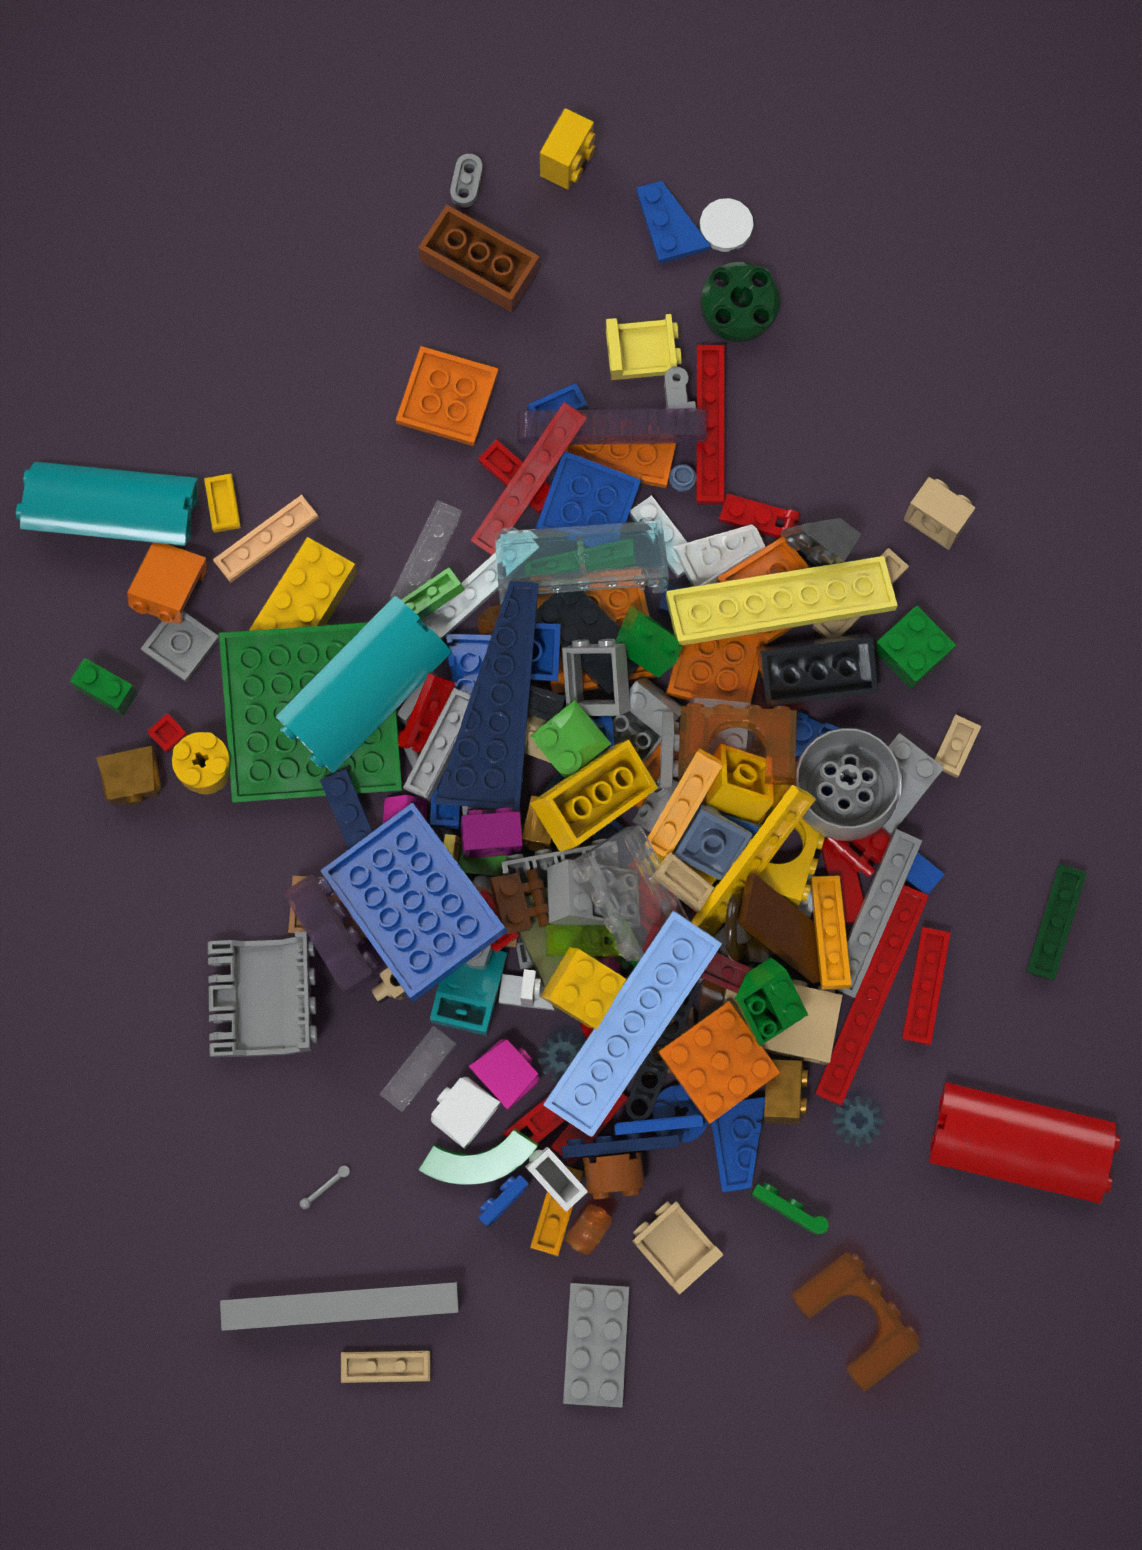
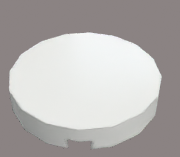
[700,198,753,252]

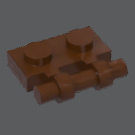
[489,869,551,935]

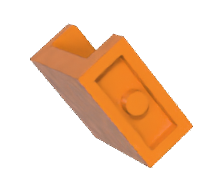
[127,542,207,625]

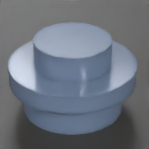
[669,464,696,492]

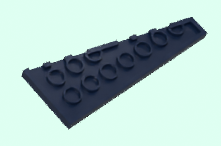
[435,581,539,811]

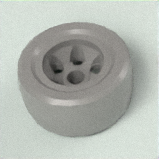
[793,728,902,841]

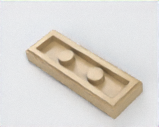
[341,1351,430,1383]

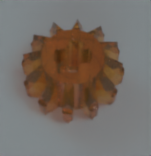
[566,1203,612,1255]

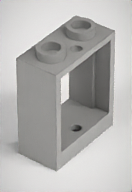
[562,639,630,716]

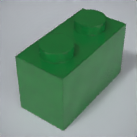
[70,658,138,716]

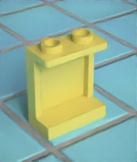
[606,314,681,380]

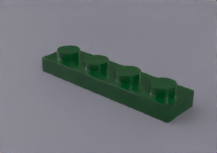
[1025,864,1087,982]

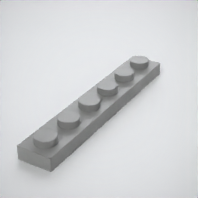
[836,829,922,998]

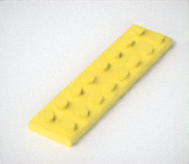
[666,556,898,645]

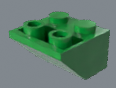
[735,958,808,1046]

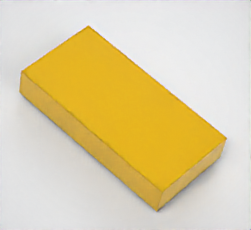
[204,474,241,533]

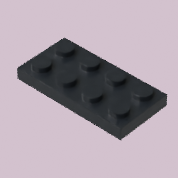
[536,579,640,697]

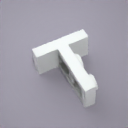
[499,969,556,1011]

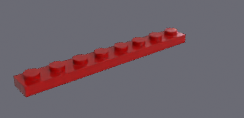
[814,885,929,1106]

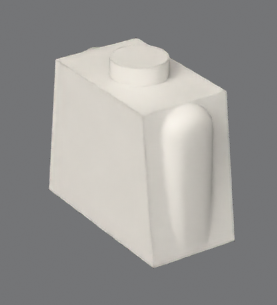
[431,1077,501,1149]
[525,1147,588,1212]

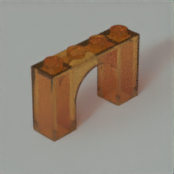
[678,703,797,785]
[789,1252,920,1392]

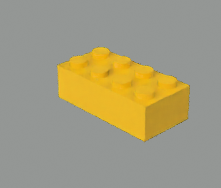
[249,537,358,631]
[530,740,658,852]

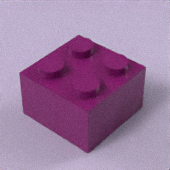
[460,808,523,859]

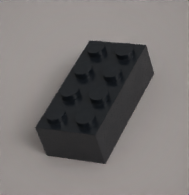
[756,633,878,707]

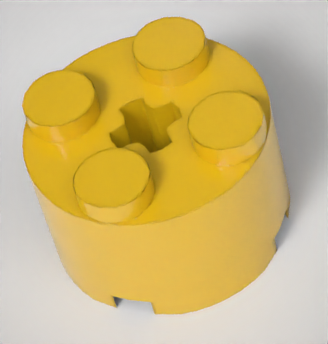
[172,732,230,794]

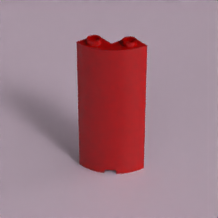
[929,1082,1120,1204]

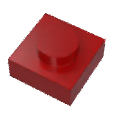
[147,713,188,754]

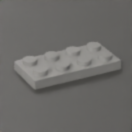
[563,1283,629,1407]

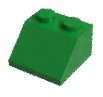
[615,605,683,678]

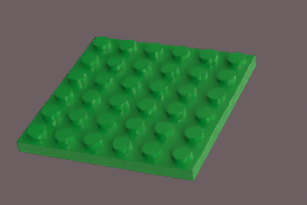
[219,622,402,802]

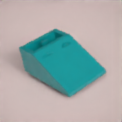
[430,950,508,1036]

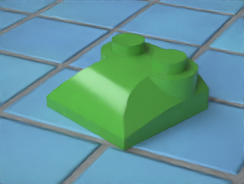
[531,700,611,779]

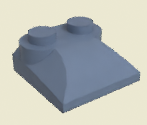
[673,805,752,880]

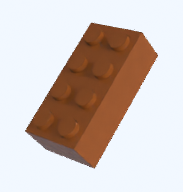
[418,204,540,313]

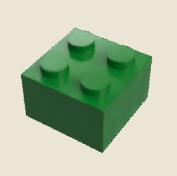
[874,606,956,690]

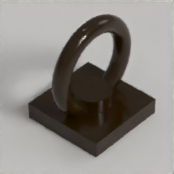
[714,892,772,965]

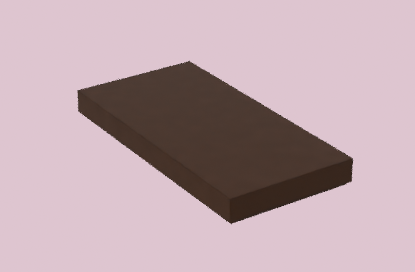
[737,874,820,983]

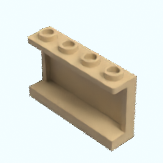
[722,980,842,1065]

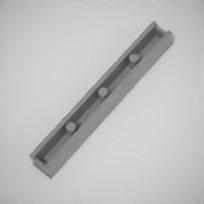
[220,1282,459,1331]

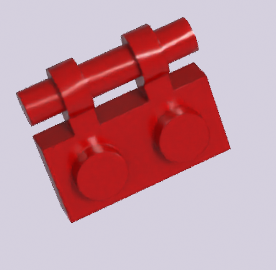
[825,828,891,878]

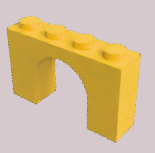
[758,780,825,908]

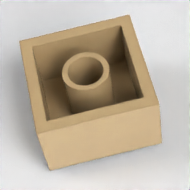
[903,477,976,550]

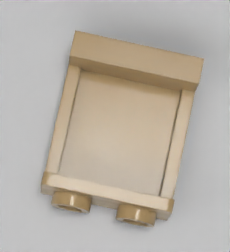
[632,1201,723,1295]

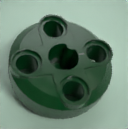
[700,262,780,342]

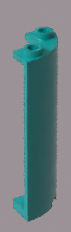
[16,462,198,546]
[276,596,452,773]

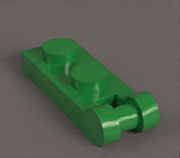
[750,1183,829,1235]

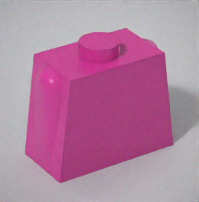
[469,1039,540,1112]

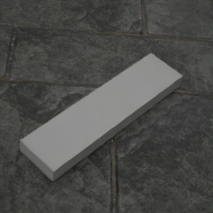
[403,688,471,801]

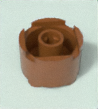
[583,1151,645,1199]

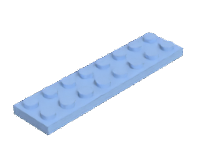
[544,910,722,1137]

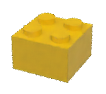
[540,108,596,190]
[706,744,774,823]
[540,947,626,1029]

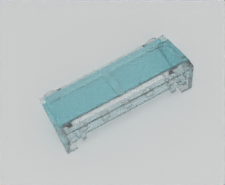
[495,517,669,604]

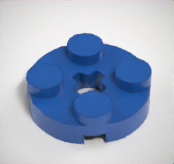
[652,1085,708,1143]

